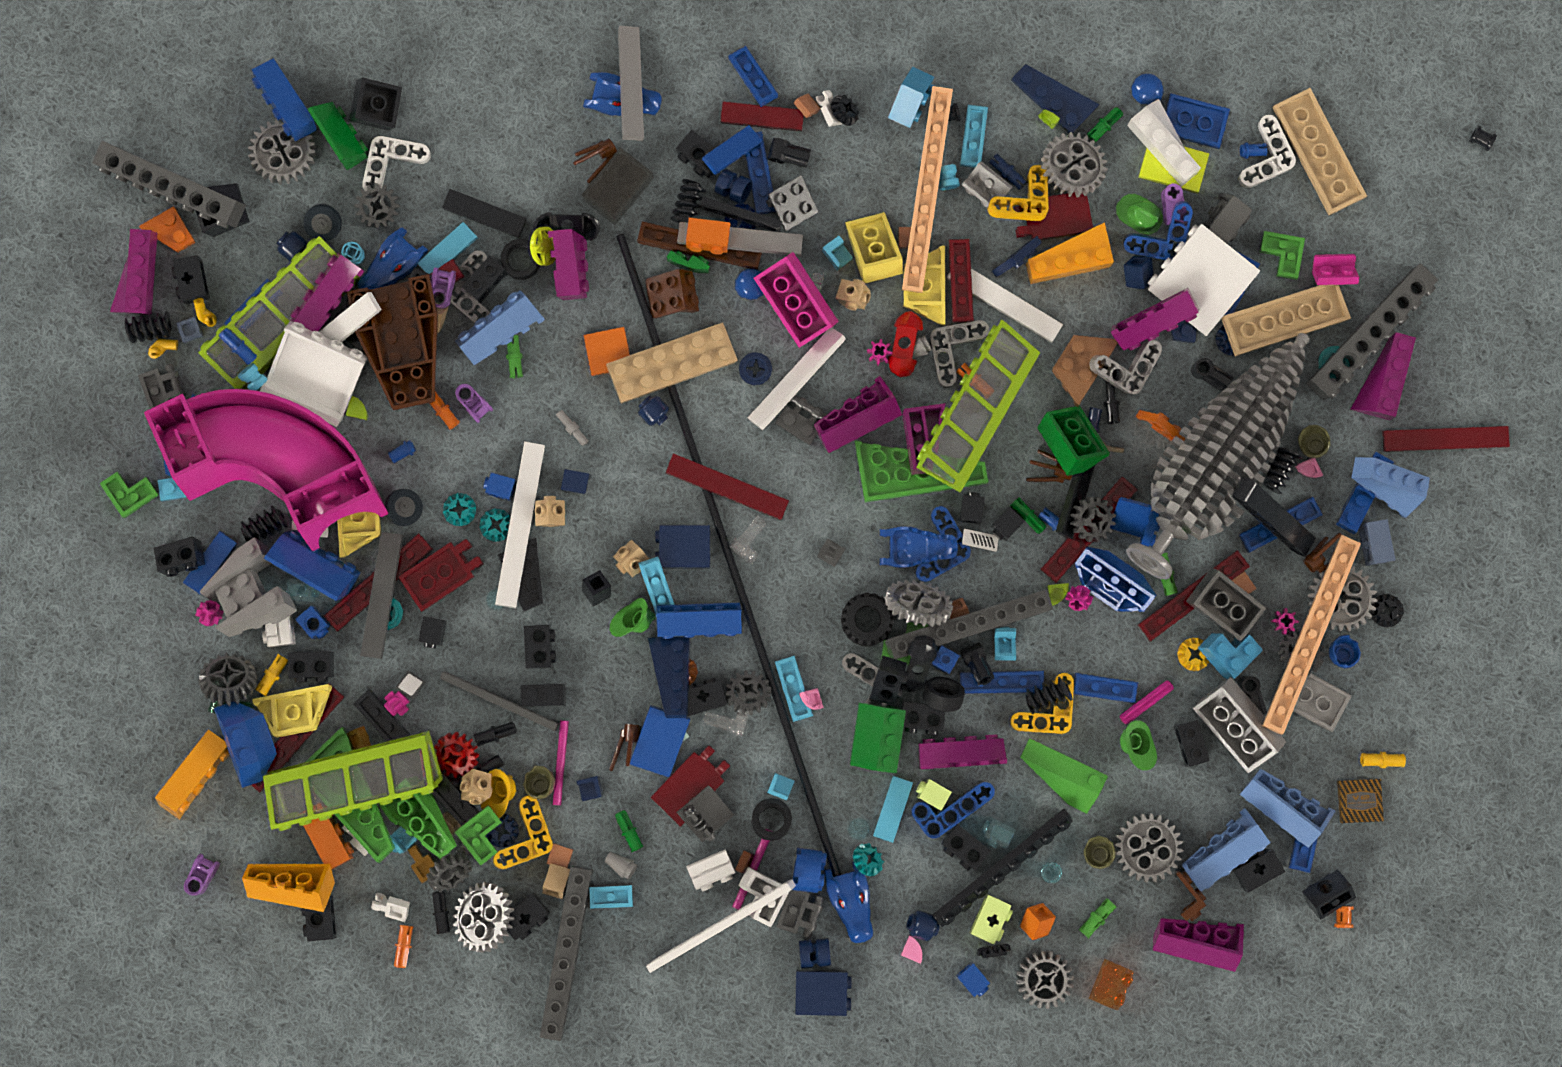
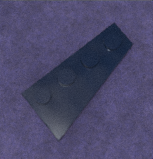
[1011,64,1100,133]
[648,637,690,718]

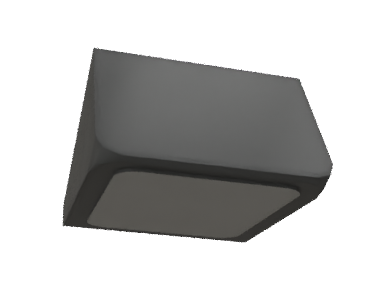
[395,671,426,700]

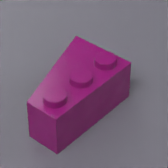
[548,229,589,300]
[902,403,946,475]

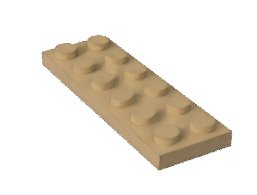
[1272,88,1367,216]
[1221,285,1351,357]
[606,322,738,404]

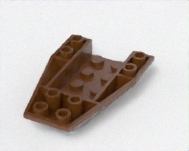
[347,274,438,410]

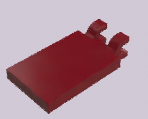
[1013,192,1093,240]
[399,539,484,612]
[650,745,730,827]

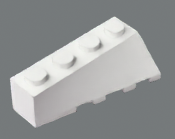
[1127,99,1201,187]

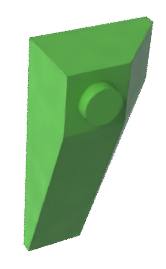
[1020,738,1108,814]
[379,776,457,859]

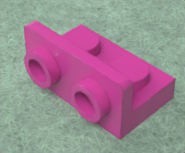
[1312,254,1359,285]

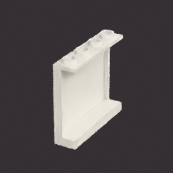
[1147,224,1260,336]
[260,321,367,427]

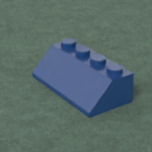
[264,530,361,601]

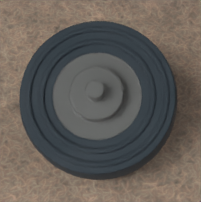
[304,204,342,242]
[384,489,423,526]

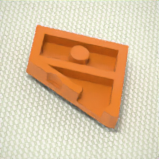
[139,206,196,253]

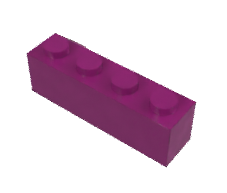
[110,229,157,315]
[290,253,364,331]
[1111,288,1200,351]
[1350,332,1416,421]
[814,376,902,453]
[918,734,1007,769]
[1152,918,1244,972]

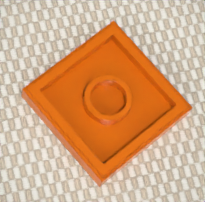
[583,327,630,376]

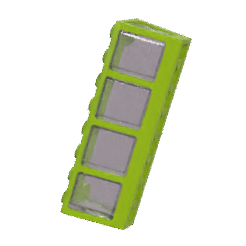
[198,236,360,390]
[916,320,1040,492]
[263,731,443,831]

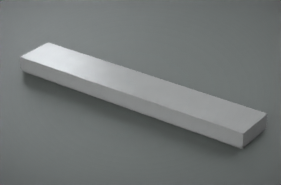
[618,26,644,141]
[677,222,803,257]

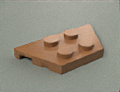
[1052,335,1118,407]

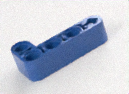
[911,782,995,838]

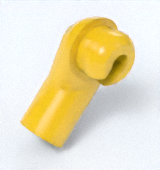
[193,298,217,327]
[148,339,178,359]

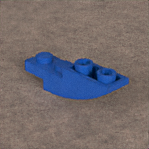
[1336,452,1394,535]

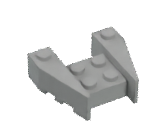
[200,537,297,637]

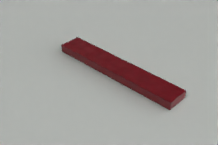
[1382,426,1510,452]
[665,453,789,520]
[1040,476,1138,583]
[324,533,433,632]
[1138,550,1250,642]
[251,683,345,793]

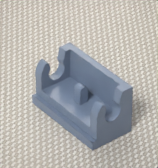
[1358,519,1395,566]

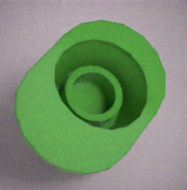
[1116,194,1163,234]
[610,598,656,637]
[1120,720,1157,771]

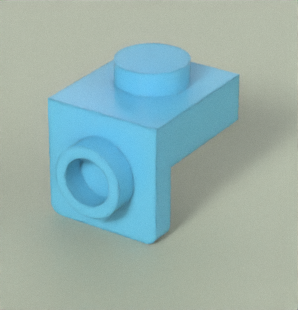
[994,627,1016,661]
[390,826,418,854]

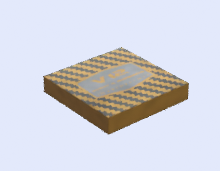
[1337,779,1384,823]

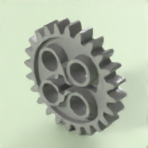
[248,119,317,185]
[1041,132,1108,197]
[1307,566,1378,633]
[884,579,953,627]
[1114,813,1184,882]
[453,882,514,953]

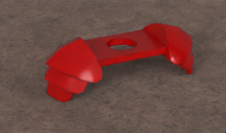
[888,311,923,378]

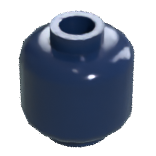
[276,231,308,262]
[638,395,669,426]
[906,910,940,941]

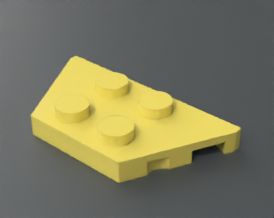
[903,246,945,326]
[337,512,381,558]
[252,684,332,738]

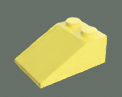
[845,212,903,284]

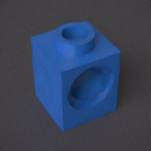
[483,473,517,501]
[295,606,331,639]
[931,645,960,675]
[956,962,990,997]

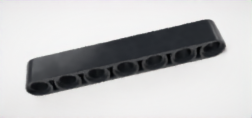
[1231,477,1316,557]

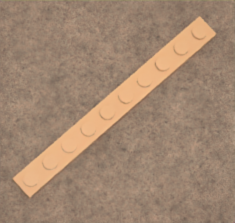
[902,86,953,293]
[1262,535,1361,735]

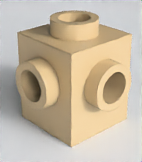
[836,279,871,311]
[535,496,565,527]
[613,540,649,578]
[460,769,492,805]

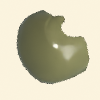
[1298,425,1331,458]
[523,765,556,799]
[1084,836,1116,869]

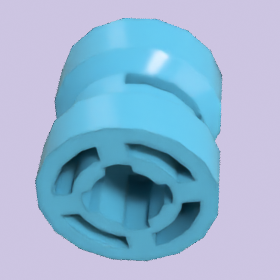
[939,164,960,191]
[341,242,365,266]
[238,363,268,391]

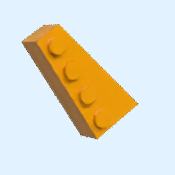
[1026,222,1114,284]
[155,729,230,820]
[242,864,335,912]

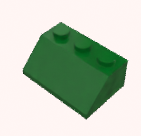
[308,102,368,171]
[1037,405,1110,476]
[850,702,906,773]

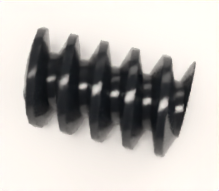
[670,179,706,223]
[124,311,172,343]
[1263,447,1302,494]
[241,505,288,542]
[1025,677,1073,715]

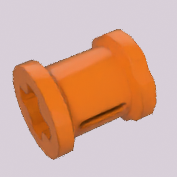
[1334,906,1354,928]

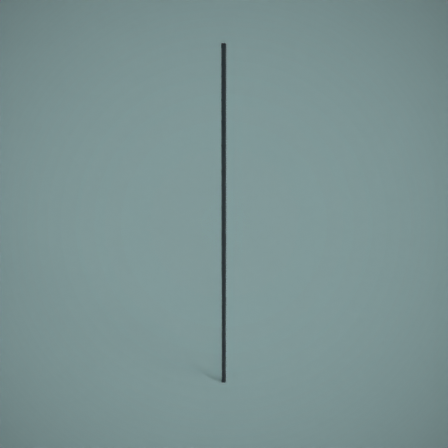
[616,234,842,877]

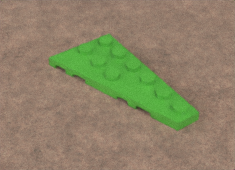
[854,441,988,503]
[306,727,395,863]

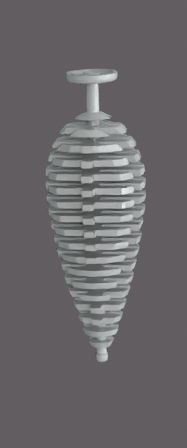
[1126,333,1310,580]

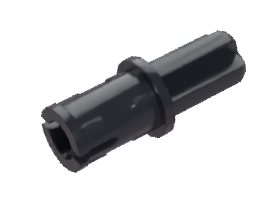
[474,722,517,747]
[432,891,450,934]

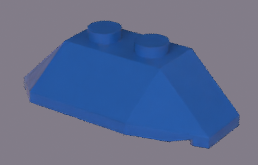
[1075,547,1156,612]
[214,701,277,788]

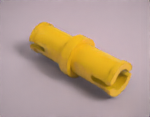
[255,654,288,696]
[1360,752,1406,768]

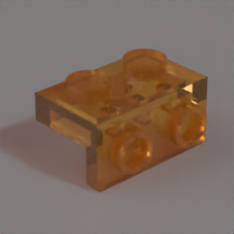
[1089,959,1134,1010]

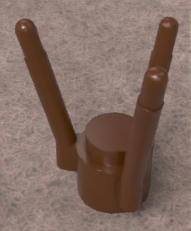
[573,138,618,183]
[1026,450,1072,483]
[1303,533,1357,573]
[609,724,641,771]

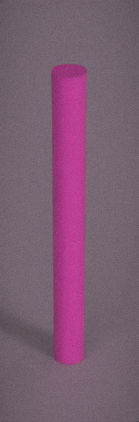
[552,721,569,805]
[732,829,773,910]

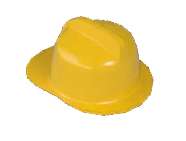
[481,769,516,818]

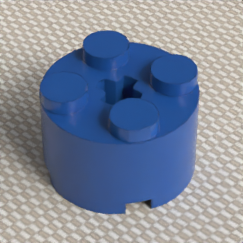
[792,848,827,893]

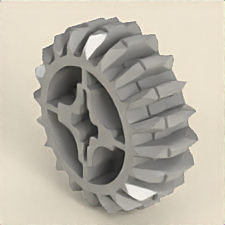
[1016,950,1074,1009]

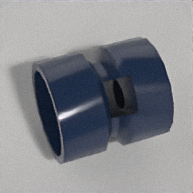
[715,169,753,205]
[799,938,831,968]

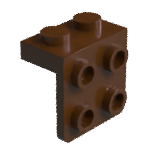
[646,269,699,319]
[1175,870,1207,921]

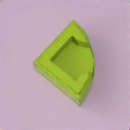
[1038,110,1060,129]
[346,396,368,421]
[1047,583,1069,606]

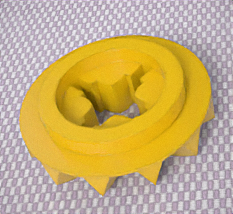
[1177,638,1209,671]

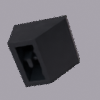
[195,183,250,237]

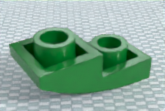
[667,250,711,274]

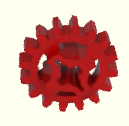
[434,732,479,778]

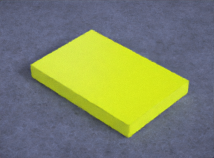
[1138,147,1209,194]

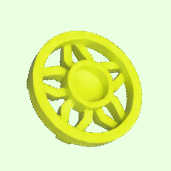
[530,227,556,266]

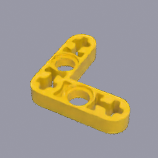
[987,165,1049,221]
[1010,673,1074,734]
[493,795,553,870]

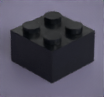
[349,77,402,130]

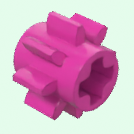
[867,339,892,366]
[1065,585,1093,611]
[195,600,224,626]
[1271,608,1299,635]
[384,691,410,716]

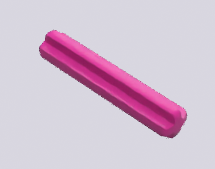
[1119,680,1174,724]

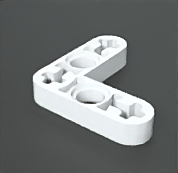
[1239,115,1296,188]
[362,136,431,196]

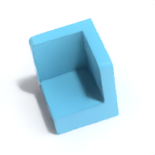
[822,236,853,271]
[767,773,794,800]

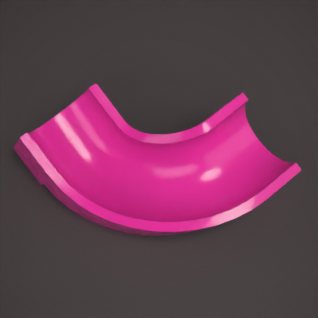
[144,389,389,551]

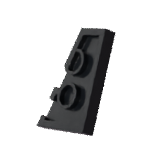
[498,538,543,612]

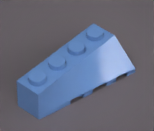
[455,290,545,365]
[1351,457,1430,518]
[1240,769,1335,848]
[1182,808,1271,891]

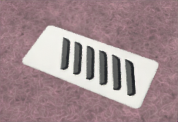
[962,529,998,552]

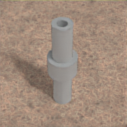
[556,410,589,446]

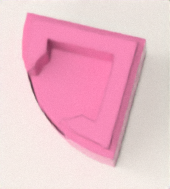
[1295,458,1323,478]
[799,688,824,710]
[901,935,922,964]

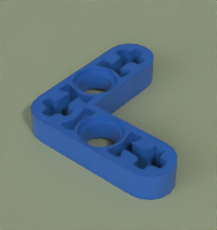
[1123,201,1193,260]
[916,506,971,582]

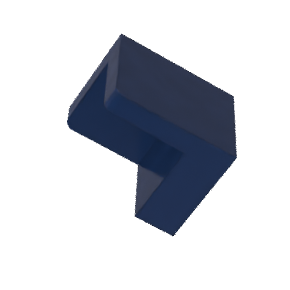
[1124,256,1154,290]
[561,469,591,494]
[576,776,603,801]

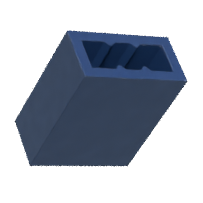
[655,525,710,569]
[795,970,852,1016]

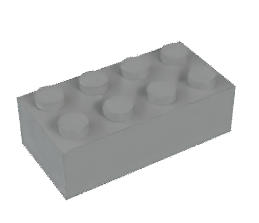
[1193,677,1286,773]

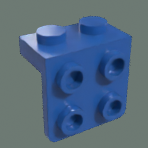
[1110,497,1160,547]

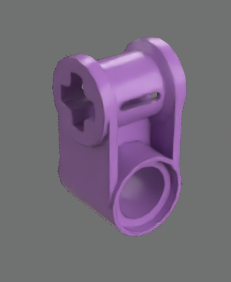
[1161,183,1187,225]
[431,267,456,309]
[455,384,493,423]
[184,853,220,896]

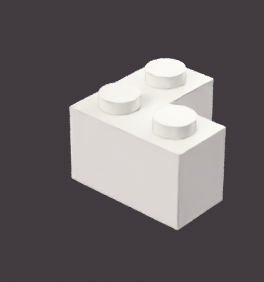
[738,867,789,927]

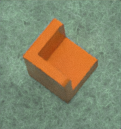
[1020,903,1056,940]

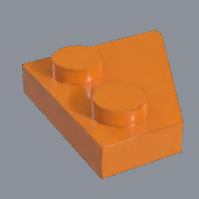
[1135,410,1186,441]

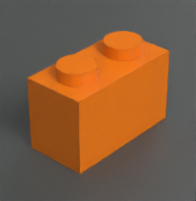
[686,218,730,254]

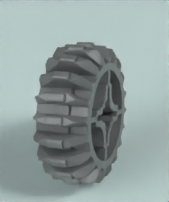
[198,652,257,707]

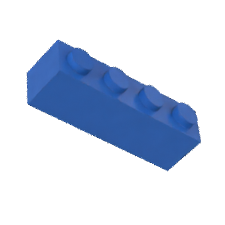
[252,58,317,142]
[656,603,742,639]

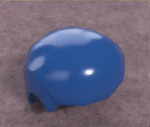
[1131,74,1164,105]
[735,269,764,300]
[1328,635,1361,669]

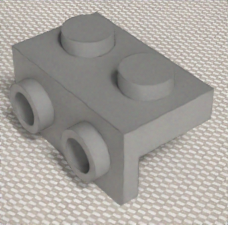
[961,161,1013,208]

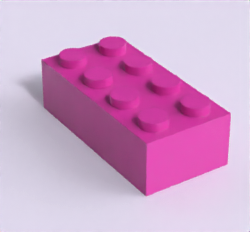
[754,252,839,348]

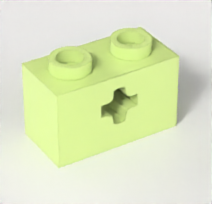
[916,779,952,811]
[969,894,1013,944]

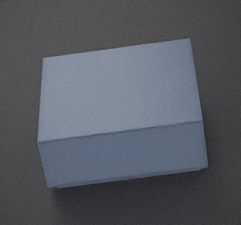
[176,316,203,343]

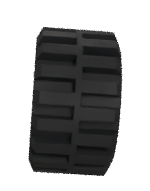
[841,593,894,646]

